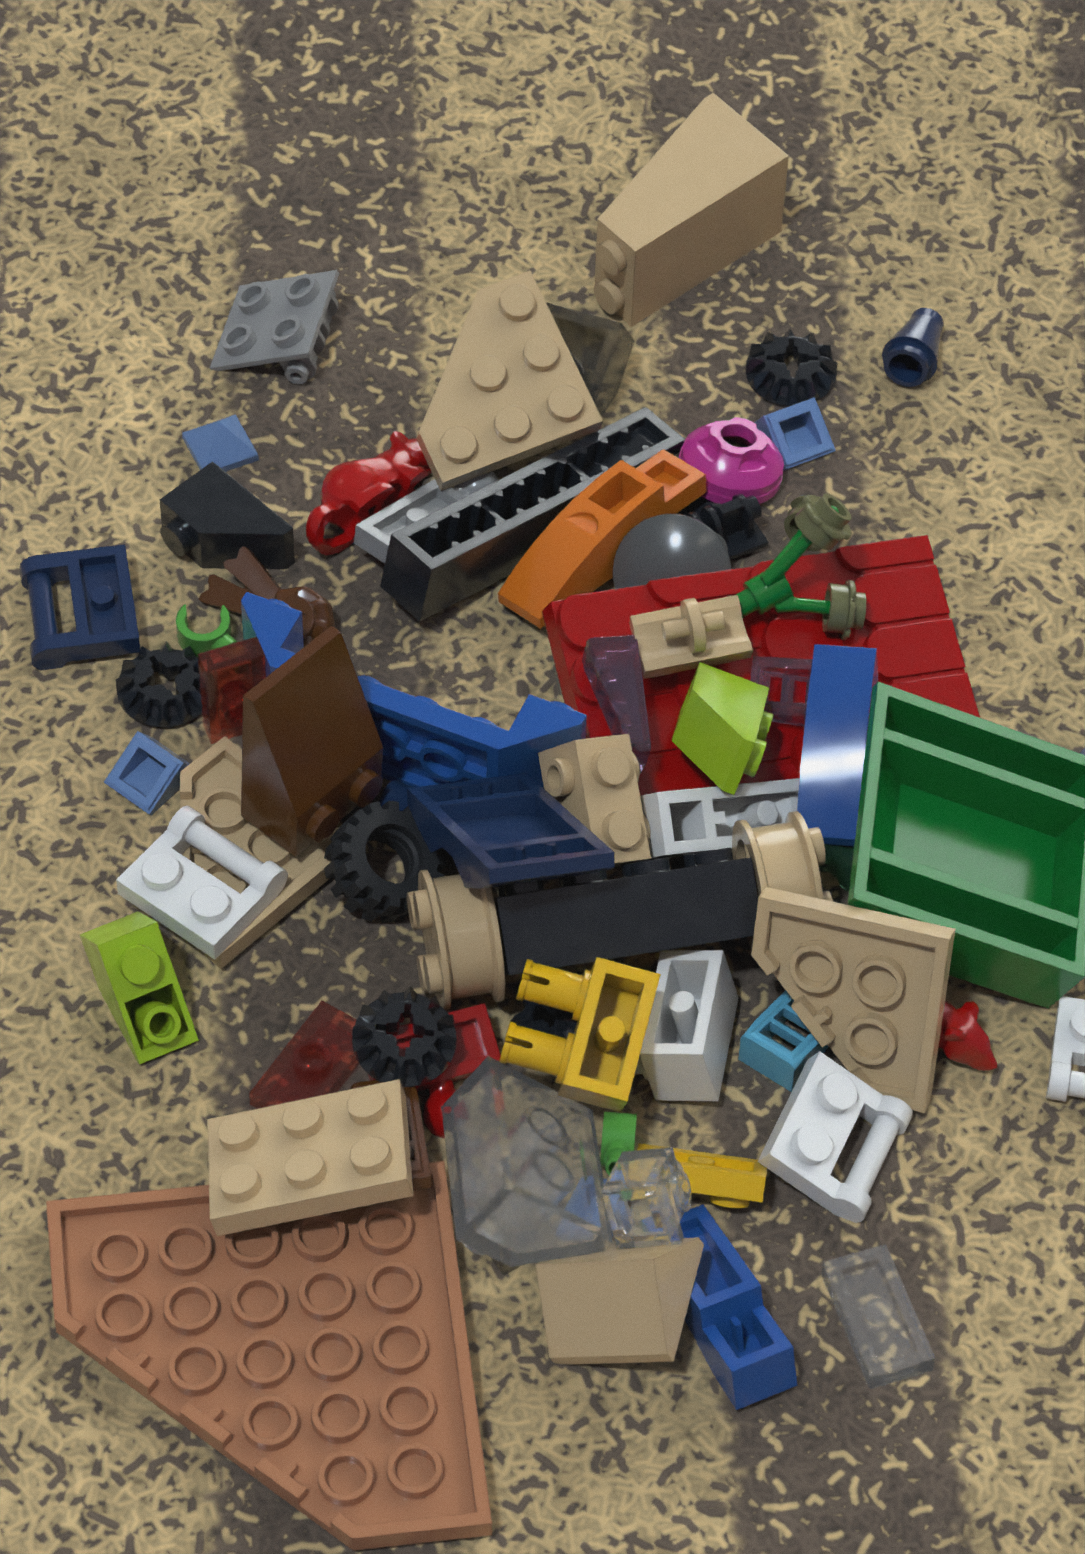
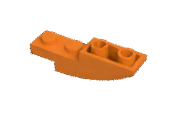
[498,449,706,629]

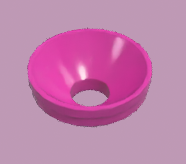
[678,417,784,504]

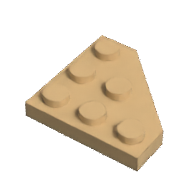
[417,270,603,491]
[180,736,338,969]
[751,887,956,1113]

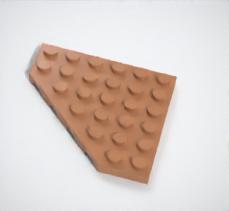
[46,1161,492,1551]

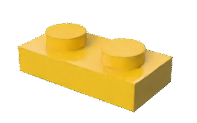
[631,1143,767,1208]

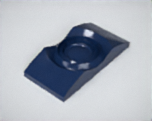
[407,773,615,889]

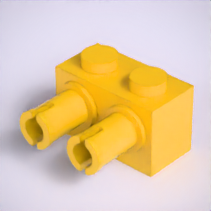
[499,957,661,1112]

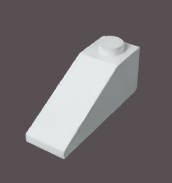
[640,778,800,861]

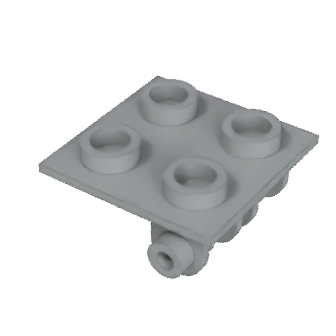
[210,270,339,384]

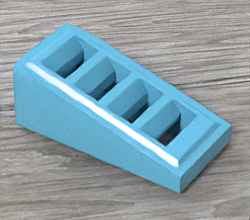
[738,990,829,1092]

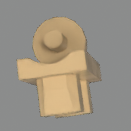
[629,595,753,679]

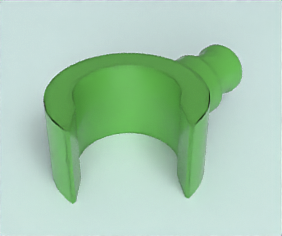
[176,604,245,669]
[600,1111,637,1178]

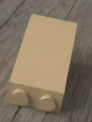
[594,93,789,327]

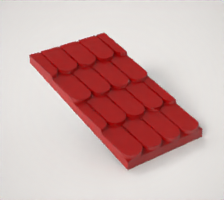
[542,535,980,796]

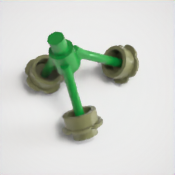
[736,493,866,640]

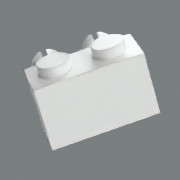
[635,950,738,1101]

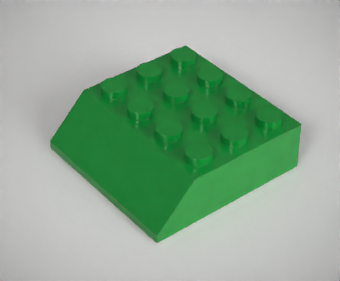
[848,682,1085,1008]

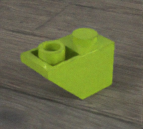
[671,662,774,795]
[79,911,199,1064]

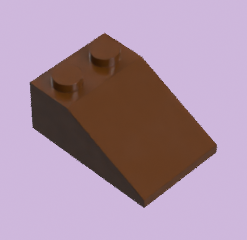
[241,625,383,857]

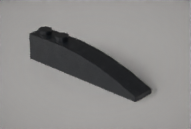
[380,407,685,622]

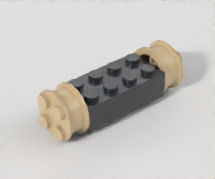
[407,811,833,1010]

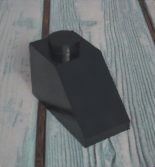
[159,461,295,570]

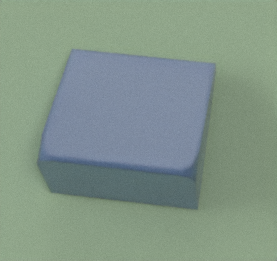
[754,397,836,471]
[104,731,190,816]

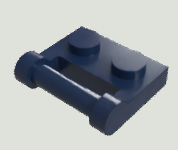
[19,544,140,670]

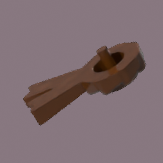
[199,546,335,647]

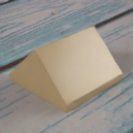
[535,1237,704,1365]

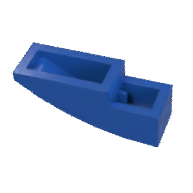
[797,644,878,846]
[643,1204,797,1410]

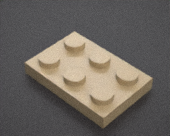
[207,1079,413,1236]

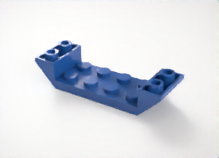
[241,592,587,789]

